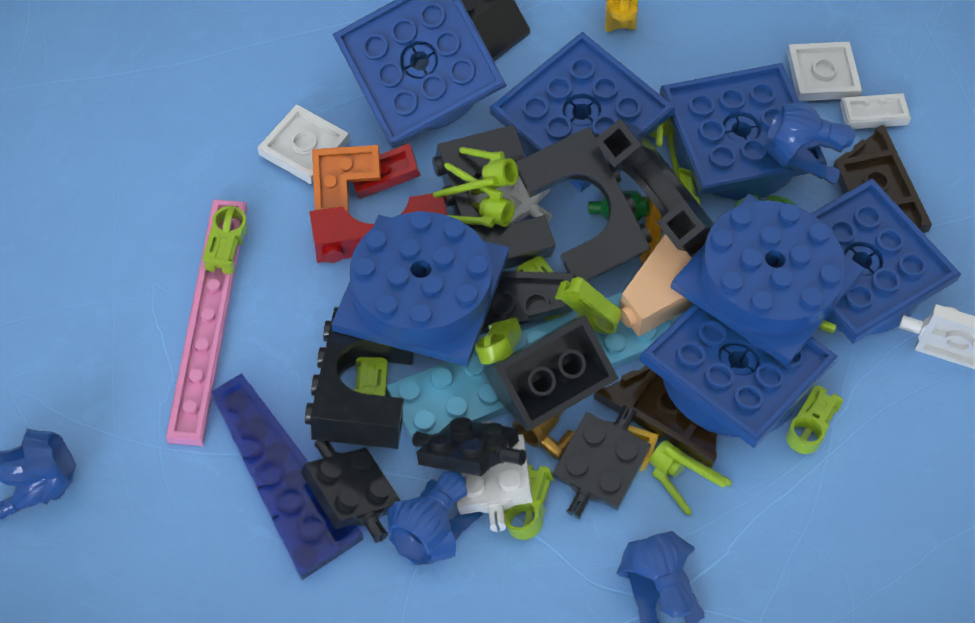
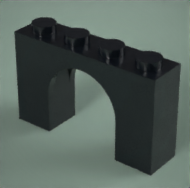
[594,118,714,253]
[432,125,556,269]
[515,127,652,282]
[305,307,415,449]

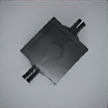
[553,405,651,519]
[412,417,527,476]
[301,440,401,543]

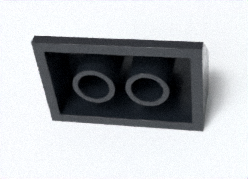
[461,0,530,61]
[483,315,619,431]

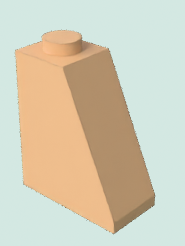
[619,234,694,337]

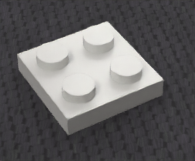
[786,42,862,101]
[258,104,350,185]

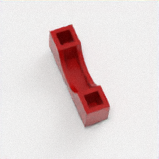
[309,193,447,263]

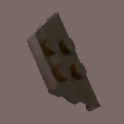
[833,125,932,233]
[593,365,717,468]

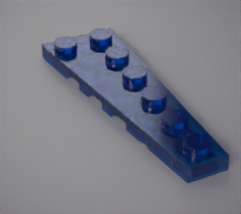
[211,373,364,580]

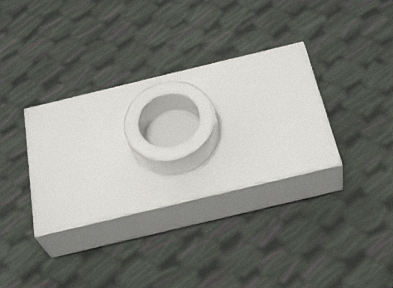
[840,93,911,129]

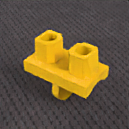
[604,0,638,32]

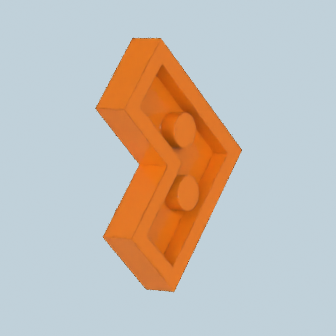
[312,145,381,215]

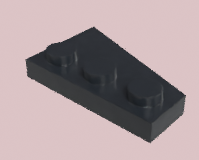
[480,271,576,335]

